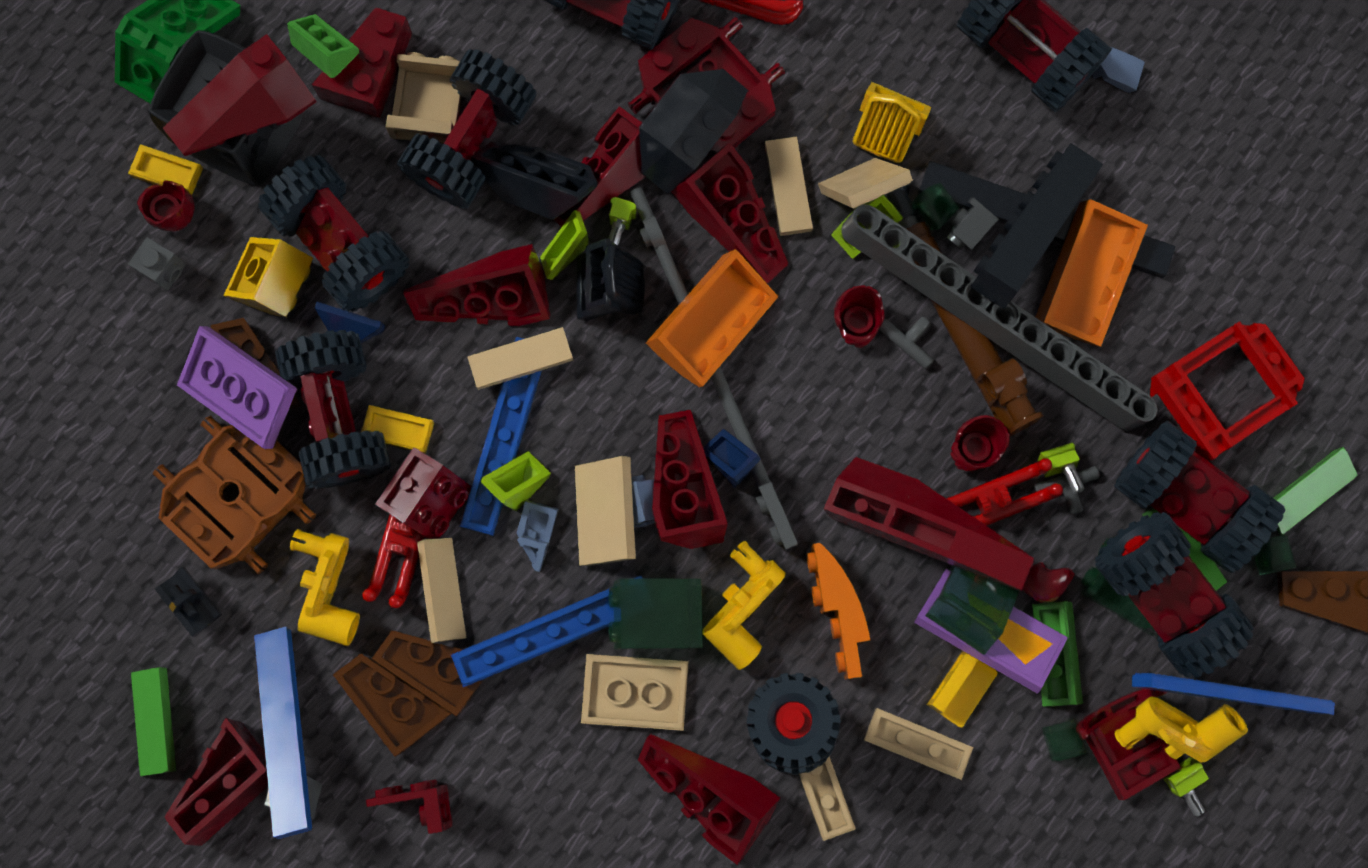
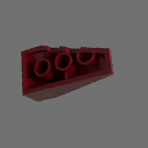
[671,142,788,284]
[403,244,551,326]
[652,409,728,549]
[638,734,780,865]

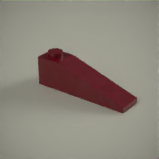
[163,34,317,156]
[554,106,645,227]

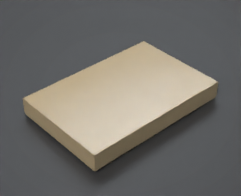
[818,158,913,208]
[575,456,636,566]
[581,654,689,731]

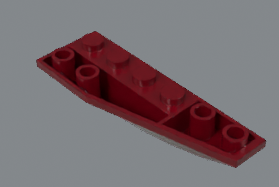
[824,457,1035,592]

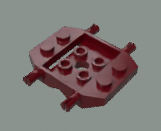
[628,17,785,156]

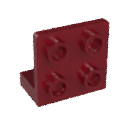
[375,447,472,539]
[366,779,453,834]

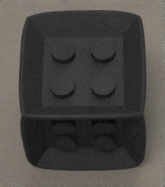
[149,30,304,186]

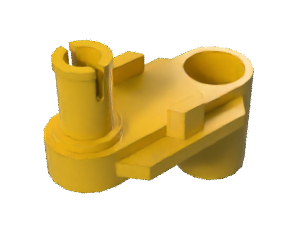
[290,529,360,646]
[702,541,786,670]
[1115,696,1248,763]

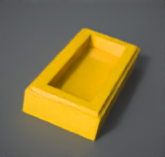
[128,144,203,195]
[361,405,434,454]

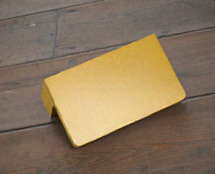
[927,651,998,727]

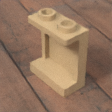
[386,52,462,144]

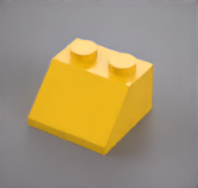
[223,237,313,317]

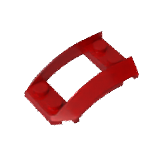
[1150,321,1305,461]

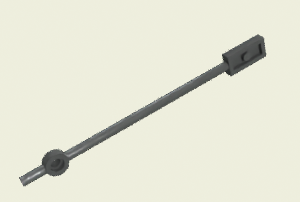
[630,187,798,551]

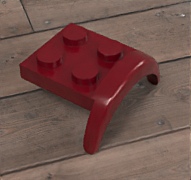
[1076,689,1181,800]

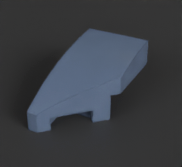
[1092,47,1145,93]
[517,500,559,572]

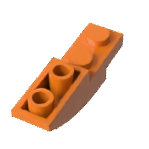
[806,543,870,679]

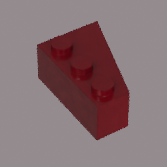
[312,7,412,118]
[164,718,268,846]

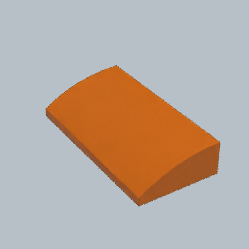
[1036,199,1148,347]
[646,249,779,388]

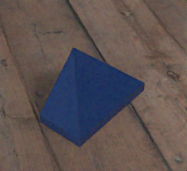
[315,302,385,343]
[703,429,761,488]

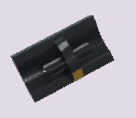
[155,567,222,637]

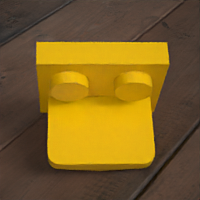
[853,82,932,163]

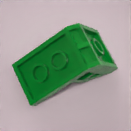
[115,0,241,104]

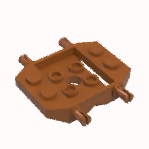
[153,415,316,574]

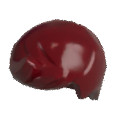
[137,180,195,231]
[834,285,885,348]
[950,415,1010,471]
[1023,562,1075,603]

